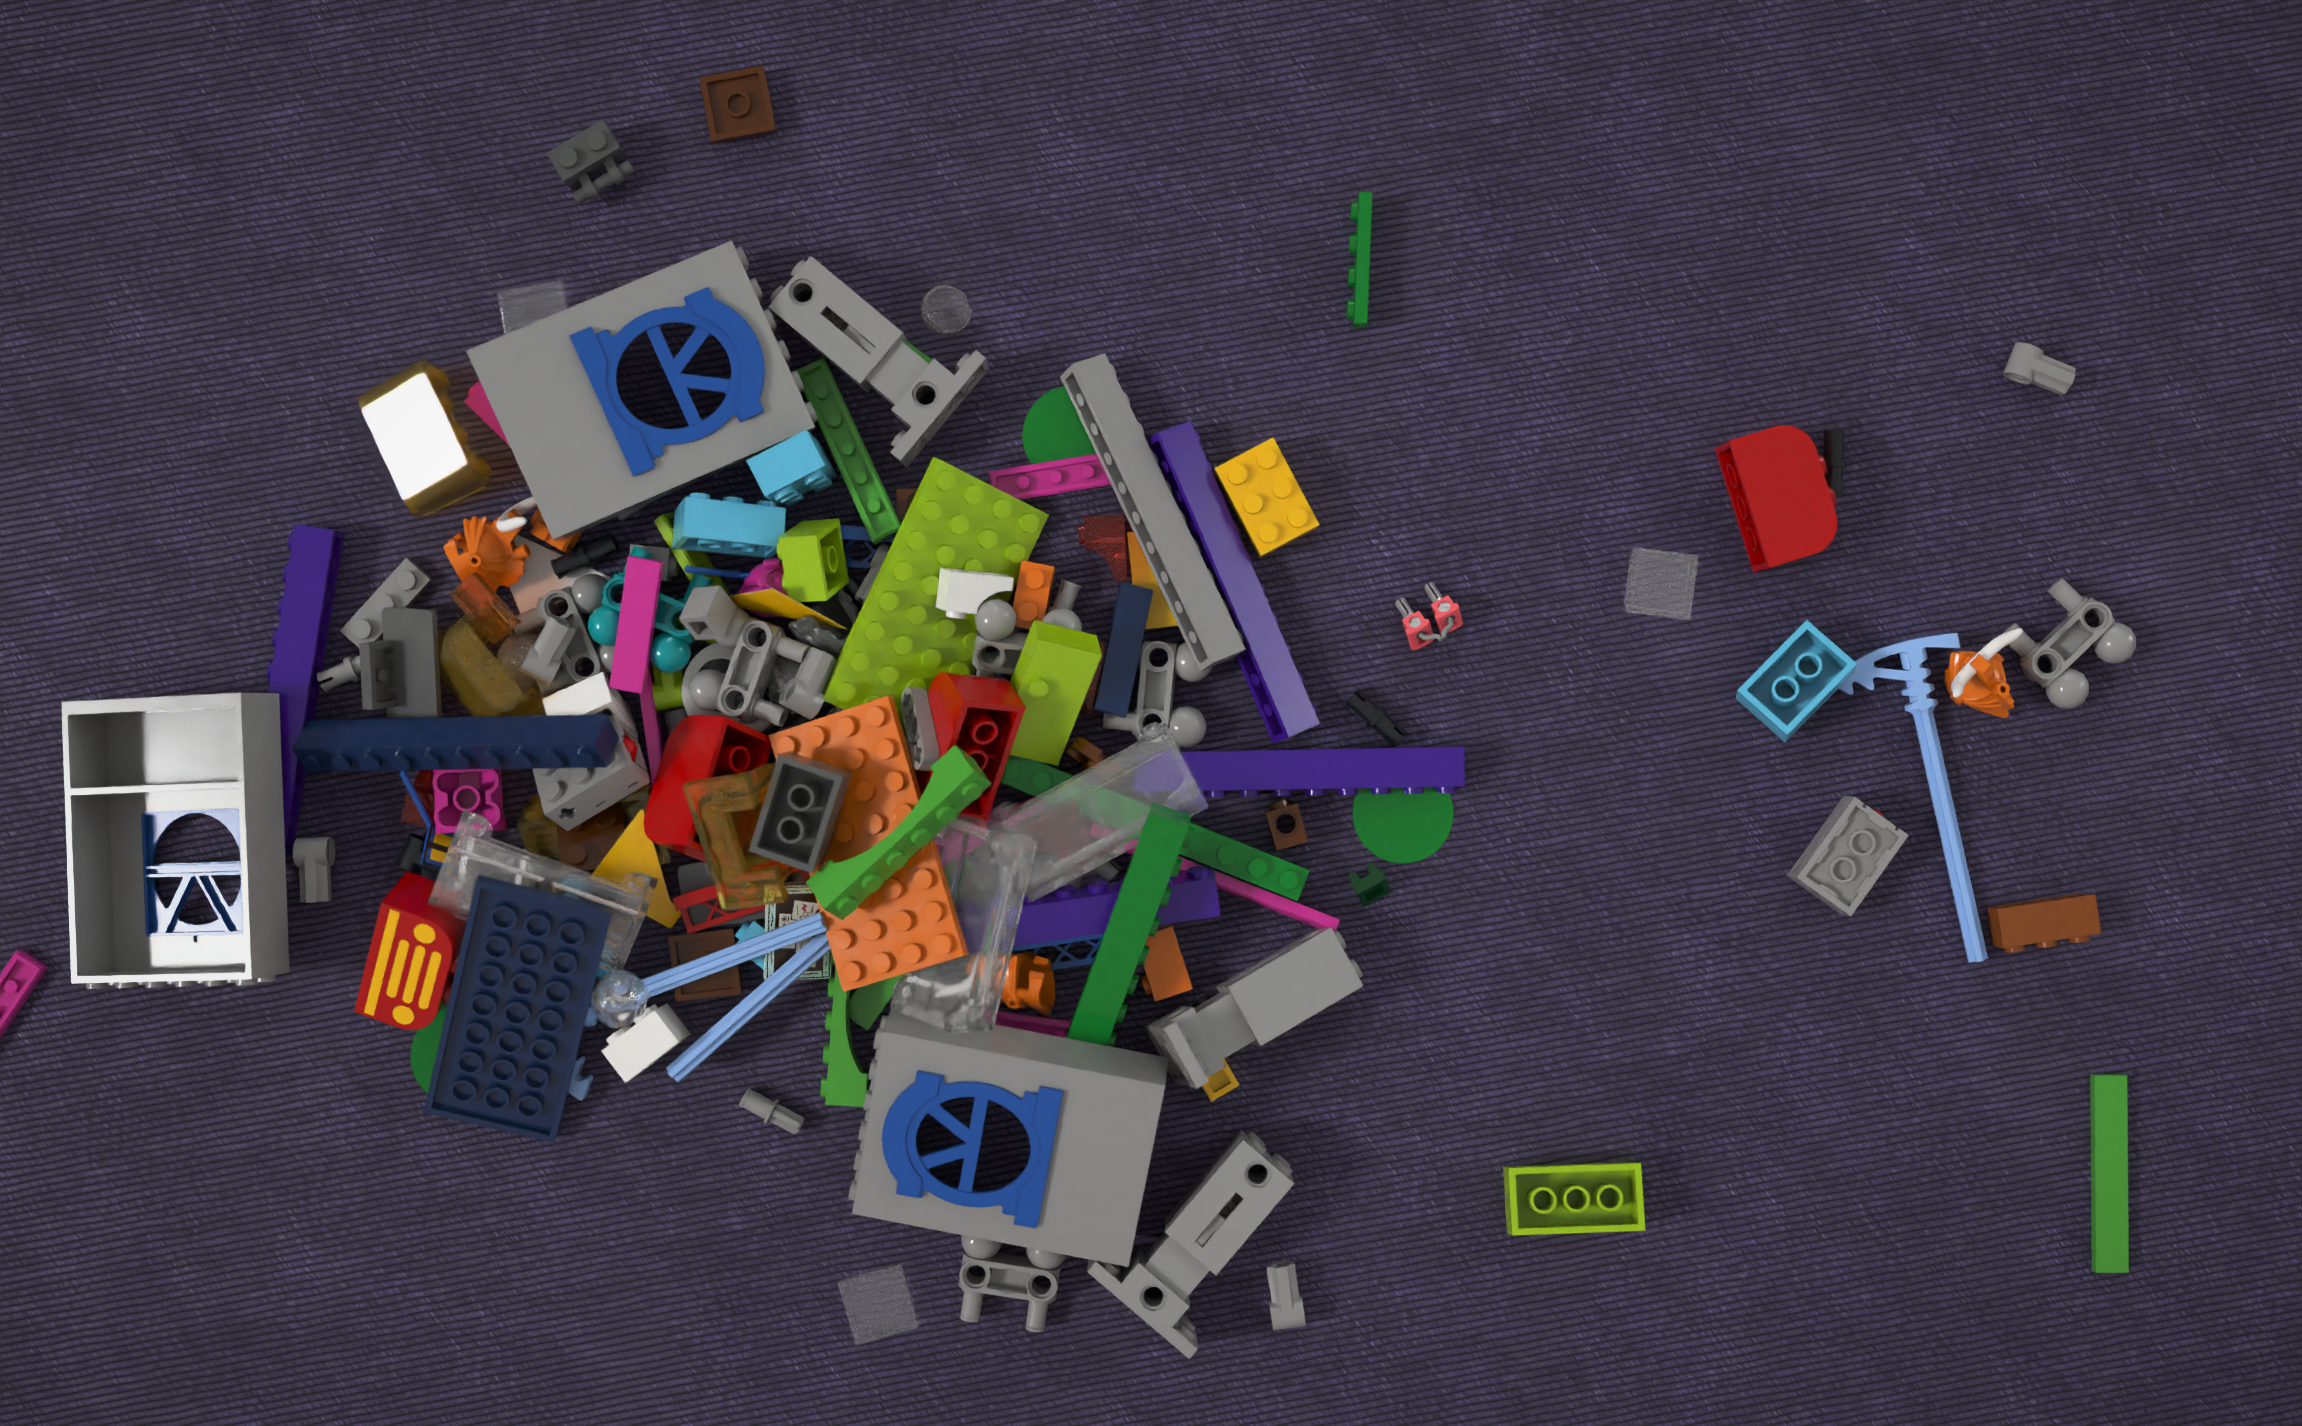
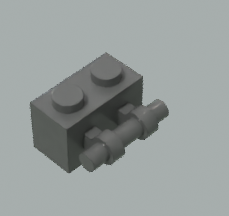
[546,119,635,205]

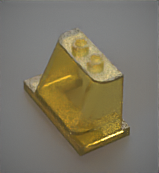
[438,610,547,717]
[683,763,795,911]

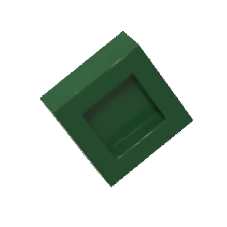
[1348,862,1392,908]

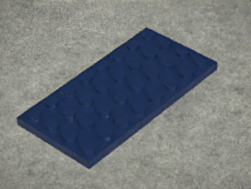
[424,875,614,1143]

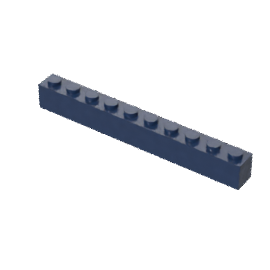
[292,714,619,772]

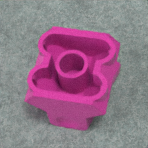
[432,769,508,834]

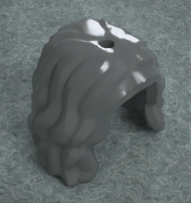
[788,587,859,660]

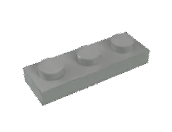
[340,558,434,649]

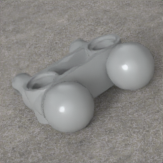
[510,573,615,696]
[2002,578,2136,709]
[972,599,1082,678]
[688,607,811,727]
[1103,640,1212,748]
[958,1235,1067,1332]

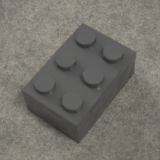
[749,751,852,873]

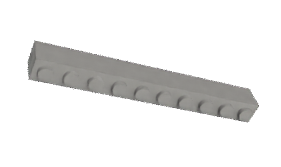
[1060,353,1246,672]

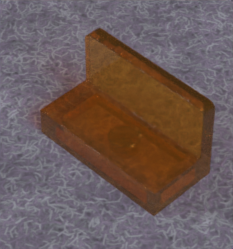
[449,572,521,645]

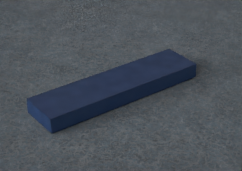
[1092,582,1153,718]

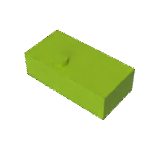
[1010,620,1102,766]
[1503,1162,1645,1236]

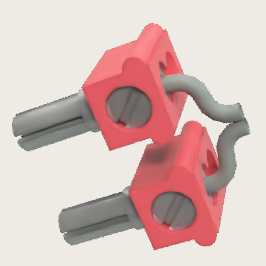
[1395,582,1463,650]

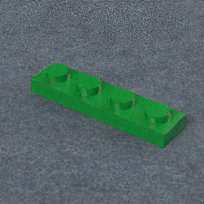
[1346,192,1373,329]

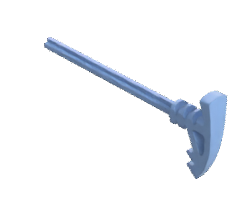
[1839,633,1988,963]
[666,890,953,1083]
[568,912,828,1101]

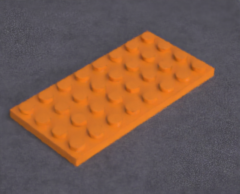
[769,695,969,992]

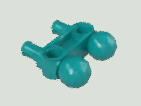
[588,546,713,673]

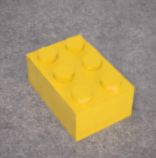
[1214,438,1320,559]

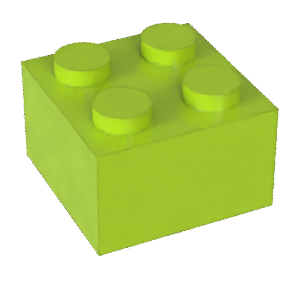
[777,519,849,602]

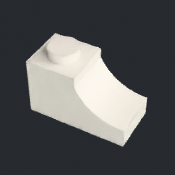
[935,568,1014,619]

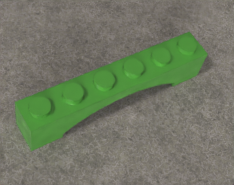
[806,745,991,920]
[820,952,870,1107]

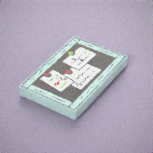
[763,882,831,980]

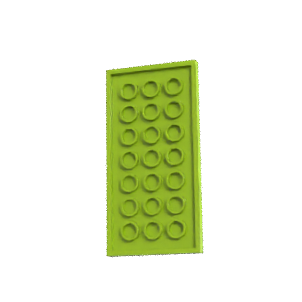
[822,457,1049,738]

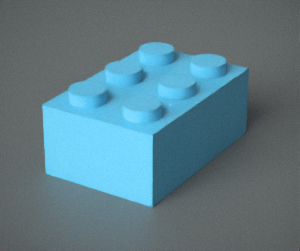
[746,429,838,508]
[672,493,786,559]
[1736,620,1857,742]

